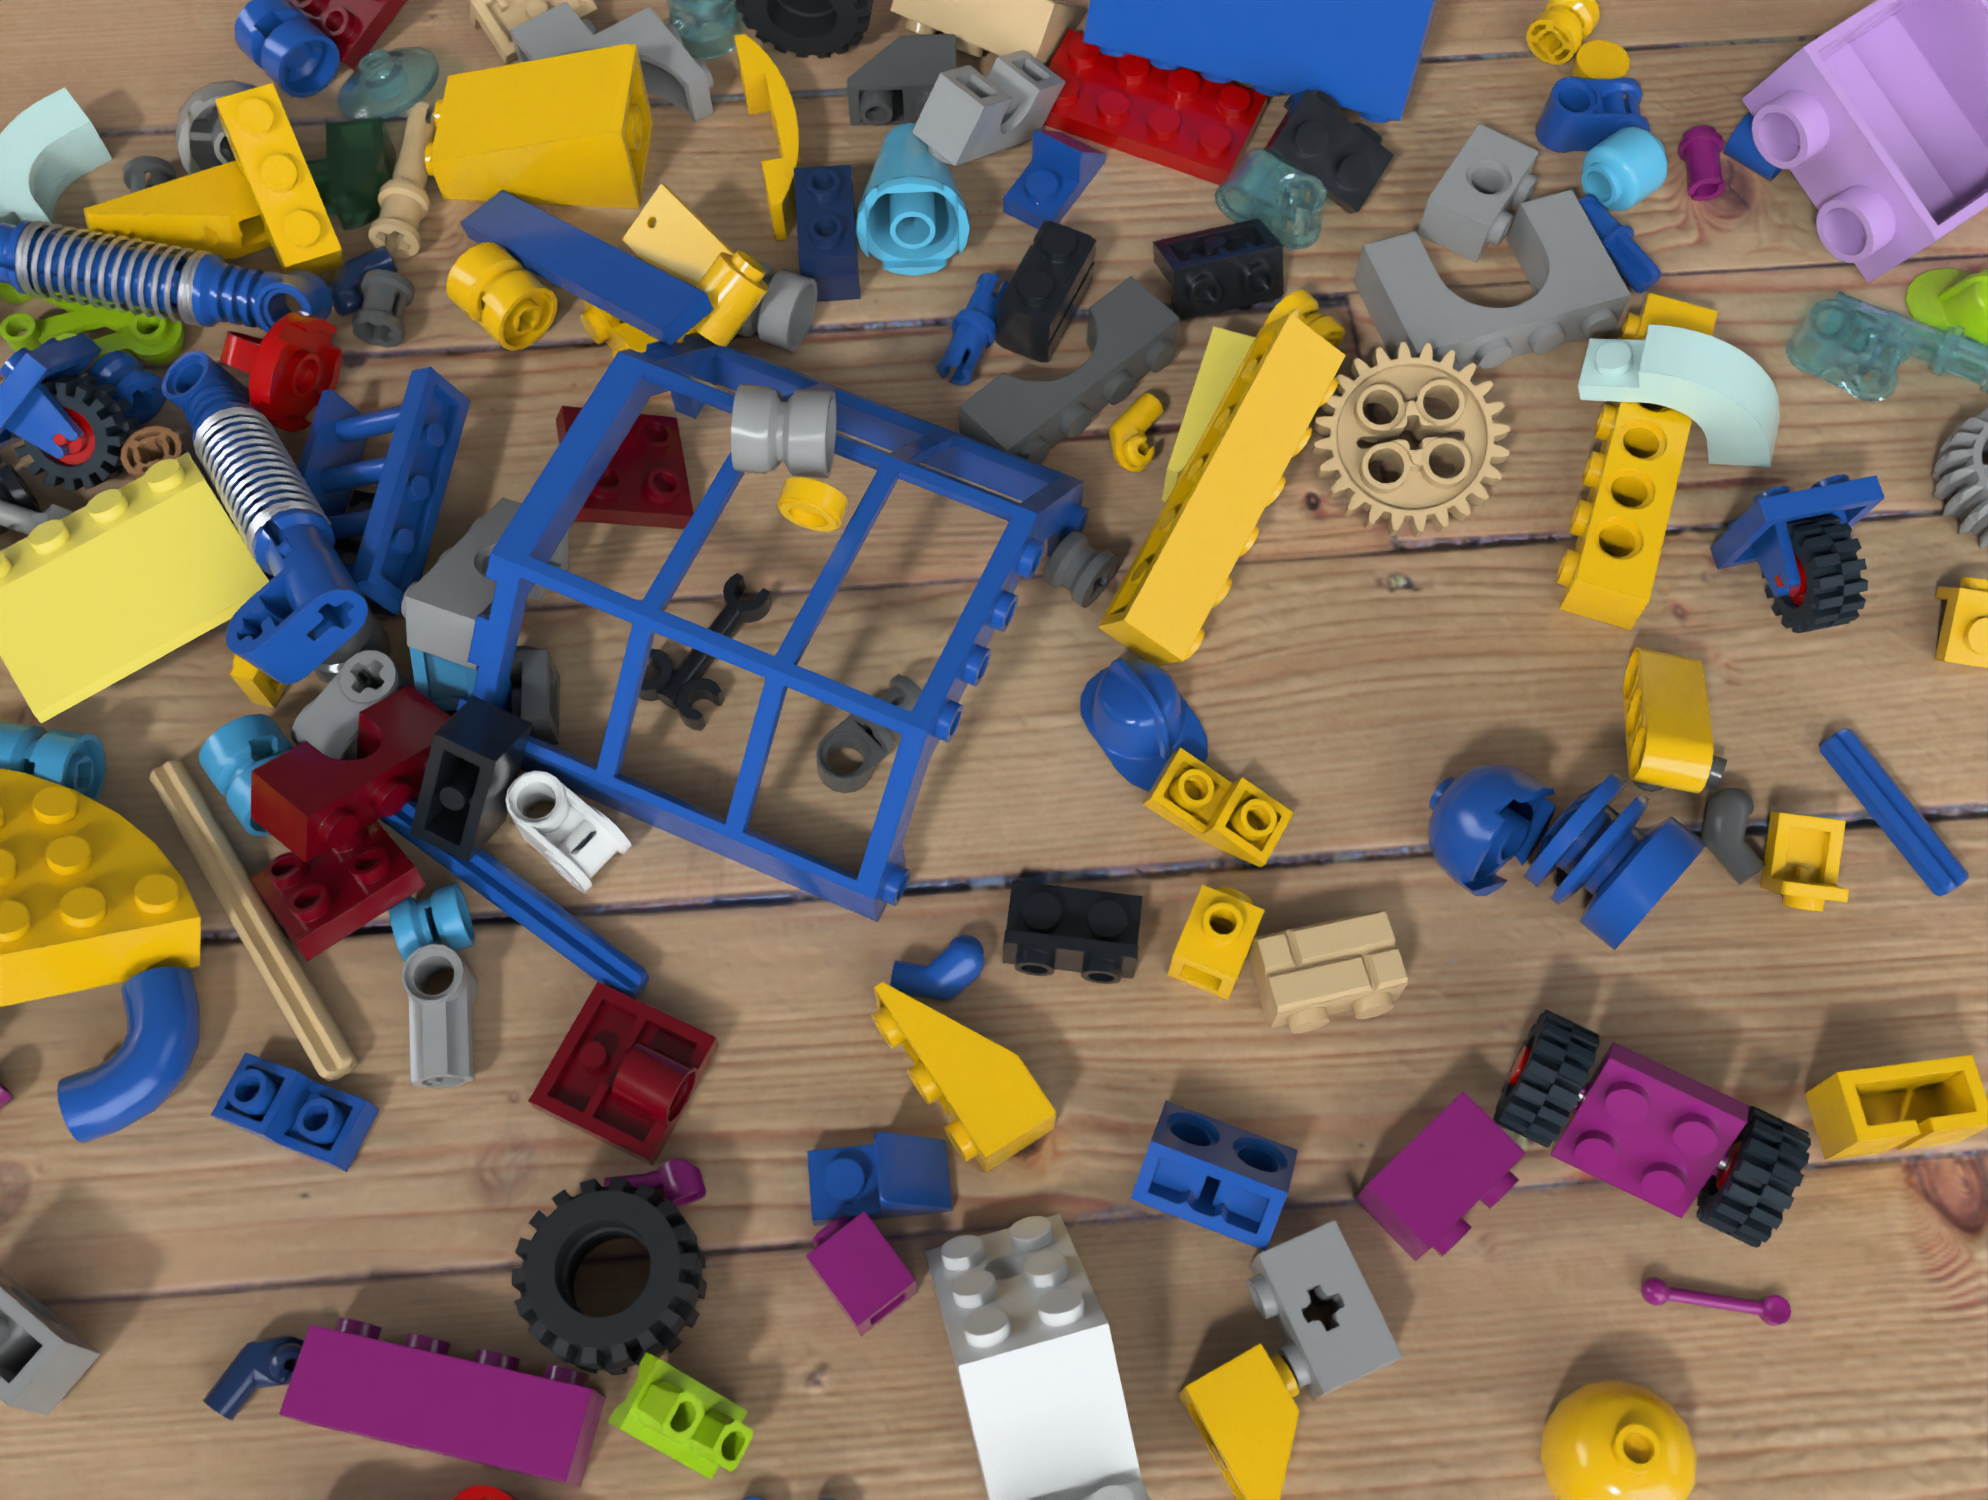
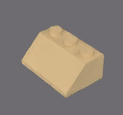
[890,0,1085,67]

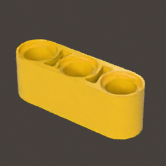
[1622,647,1714,794]

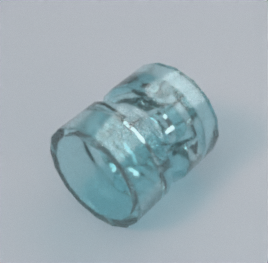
[667,0,741,59]

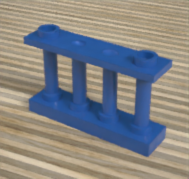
[265,366,471,614]

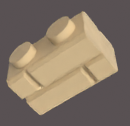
[1248,909,1408,1034]

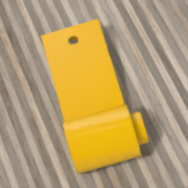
[622,184,769,347]

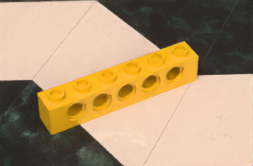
[1555,292,1718,630]

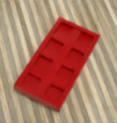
[1043,29,1268,188]

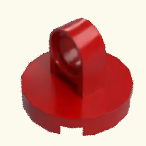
[220,311,343,433]

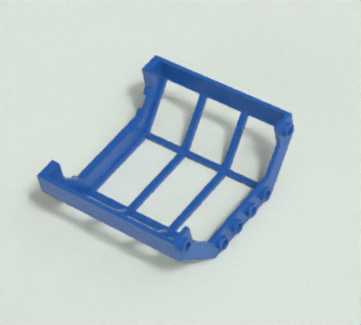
[456,333,1089,922]

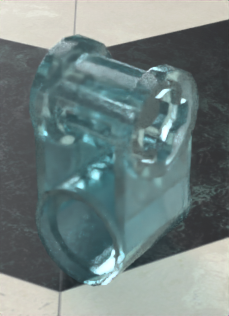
[1215,149,1326,249]
[1786,299,1914,401]

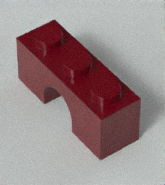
[251,685,451,863]

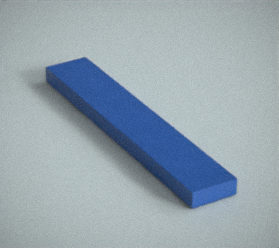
[460,190,713,346]

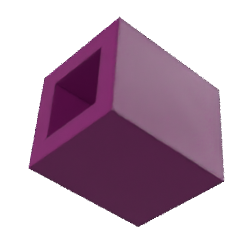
[806,1211,918,1337]

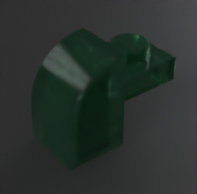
[305,117,397,231]

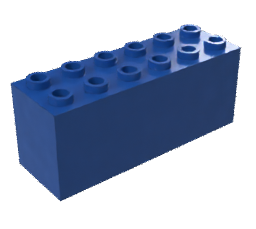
[1083,0,1438,123]

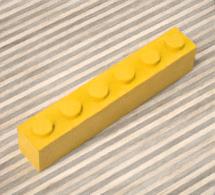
[1098,313,1346,666]

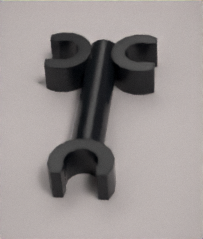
[639,573,771,731]

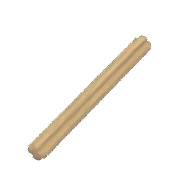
[150,759,357,1082]

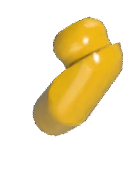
[1109,393,1164,472]

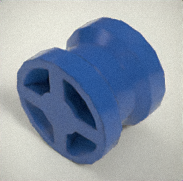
[88,351,166,425]

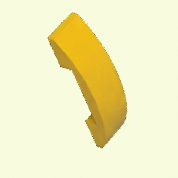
[734,34,803,242]

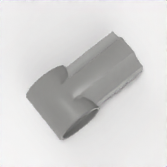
[401,944,478,1089]

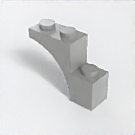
[510,2,714,123]

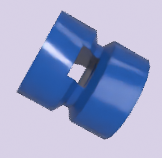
[234,0,340,98]

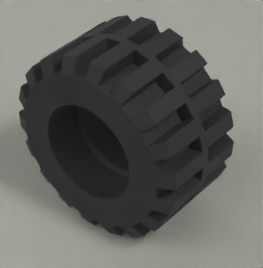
[735,0,873,59]
[512,1177,707,1375]

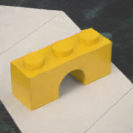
[215,83,342,274]

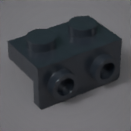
[1264,89,1394,214]

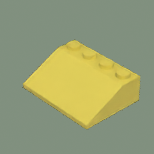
[0,452,269,724]

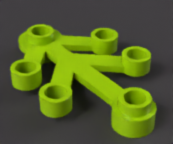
[0,235,185,364]

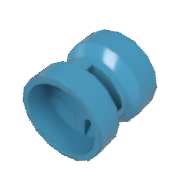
[389,882,475,962]

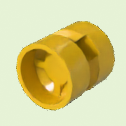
[446,242,557,351]

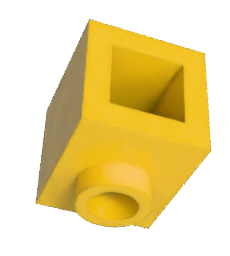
[1167,884,1265,1001]

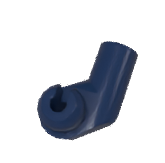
[326,245,398,316]
[203,1336,304,1421]

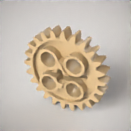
[1312,342,1510,538]

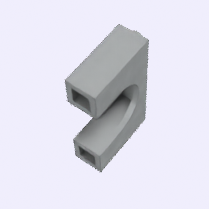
[1353,190,1631,372]

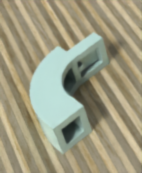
[0,87,113,233]
[1578,324,1780,467]

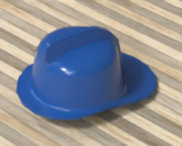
[1080,657,1208,792]

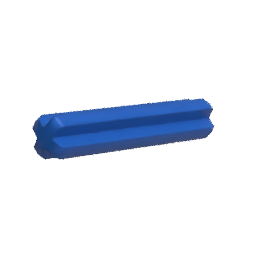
[1819,728,1969,897]

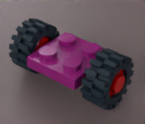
[1493,1010,1811,1248]

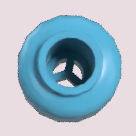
[1581,126,1667,212]

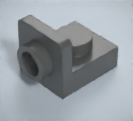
[509,646,560,745]

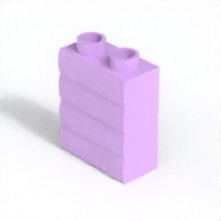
[1742,0,1988,283]

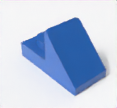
[1003,129,1106,230]
[807,1132,952,1226]

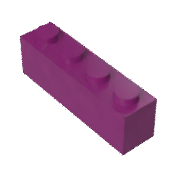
[279,1317,606,1487]

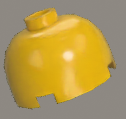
[1540,1379,1697,1500]

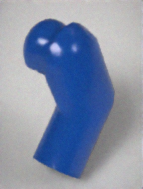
[890,935,985,1001]

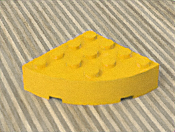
[0,768,201,1007]

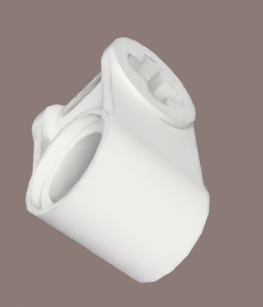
[505,771,631,893]

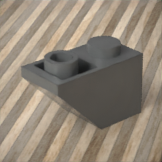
[847,34,957,126]

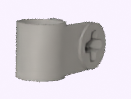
[291,650,414,761]

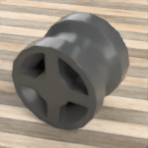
[1043,530,1118,608]

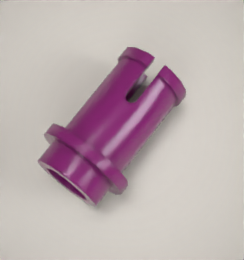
[1677,125,1725,201]

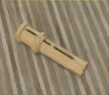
[368,102,436,258]

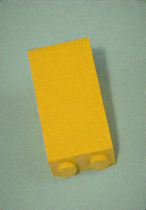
[425,44,653,209]

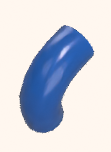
[57,966,200,1143]

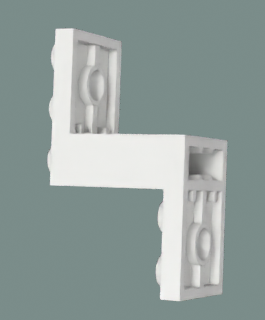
[925,1214,1150,1500]

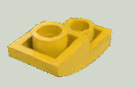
[1142,747,1294,867]

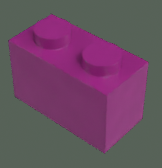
[1355,1091,1526,1261]

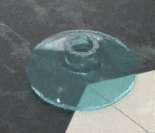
[337,46,439,123]

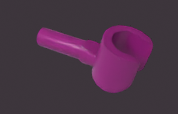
[604,1159,706,1207]

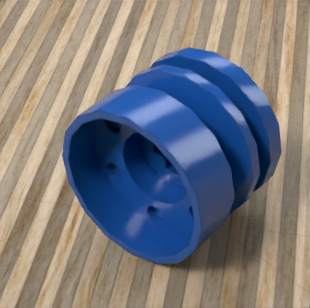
[1524,771,1707,950]

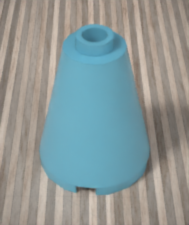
[855,123,970,276]

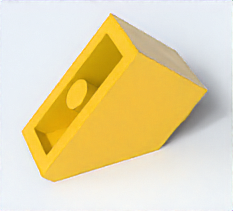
[1178,1343,1300,1500]

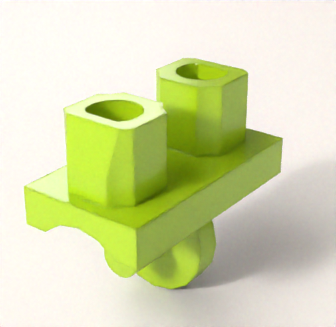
[607,1352,753,1480]

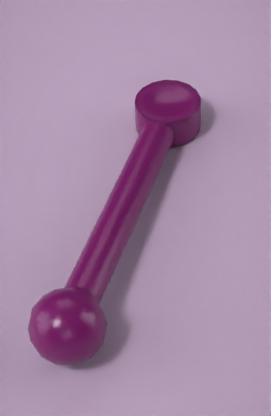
[1641,1277,1791,1326]

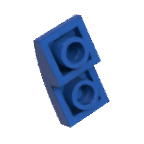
[211,1052,380,1172]

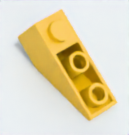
[83,160,272,259]
[871,982,1056,1173]

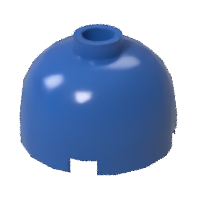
[1428,763,1555,896]

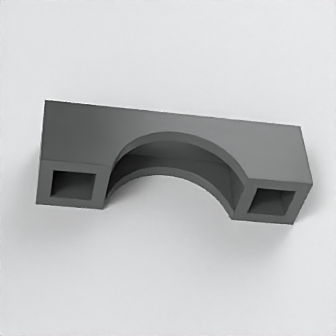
[959,276,1180,464]

